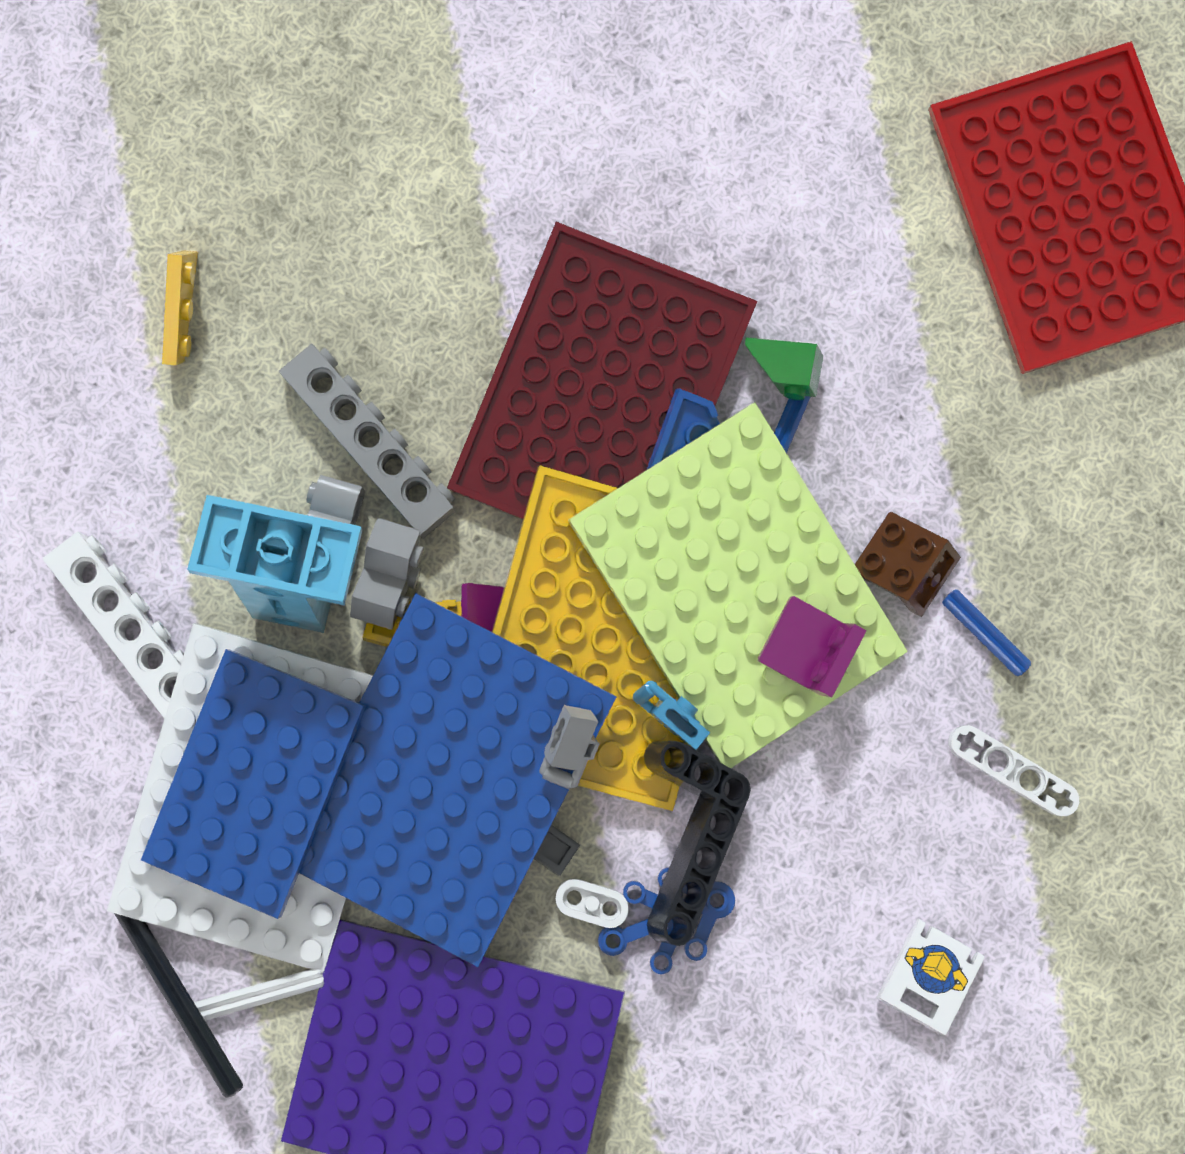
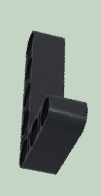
[644,740,751,946]

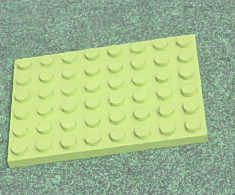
[568,402,908,768]

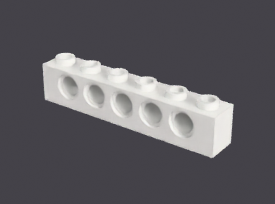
[42,531,184,719]

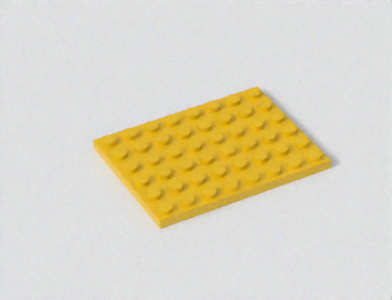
[492,466,687,811]

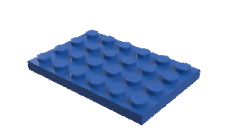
[141,649,366,919]

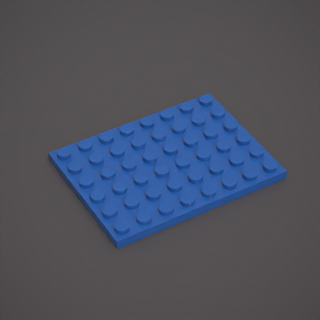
[300,593,617,967]

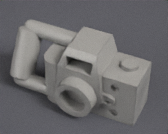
[539,705,599,790]

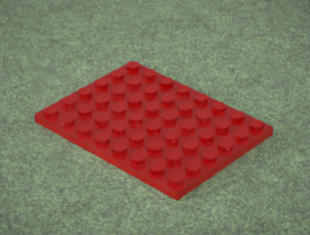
[928,41,1185,374]

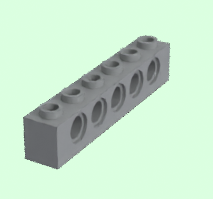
[279,343,456,539]

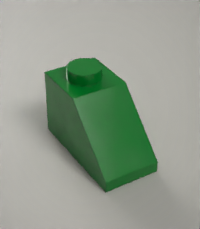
[745,338,824,400]

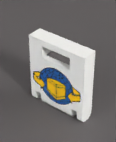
[876,919,984,1035]

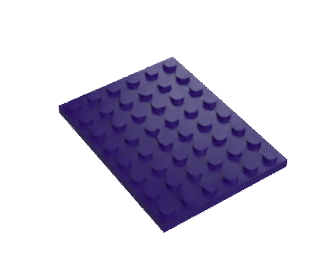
[281,919,625,1154]

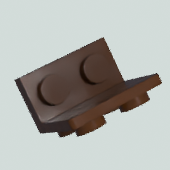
[855,512,961,617]

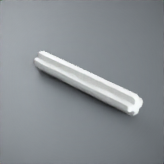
[194,969,324,1021]

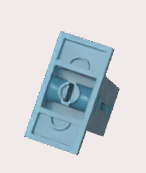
[187,495,363,633]

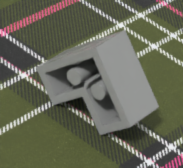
[350,518,424,630]

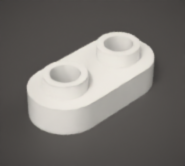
[556,879,628,928]

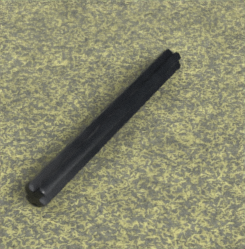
[114,913,243,1098]

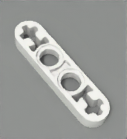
[948,725,1080,816]

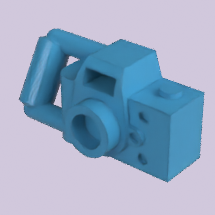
[633,681,710,750]

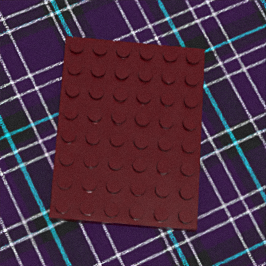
[447,221,758,520]

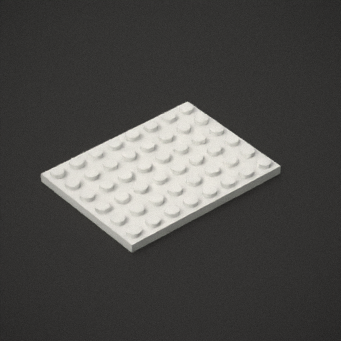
[107,623,373,972]

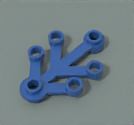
[598,867,735,974]

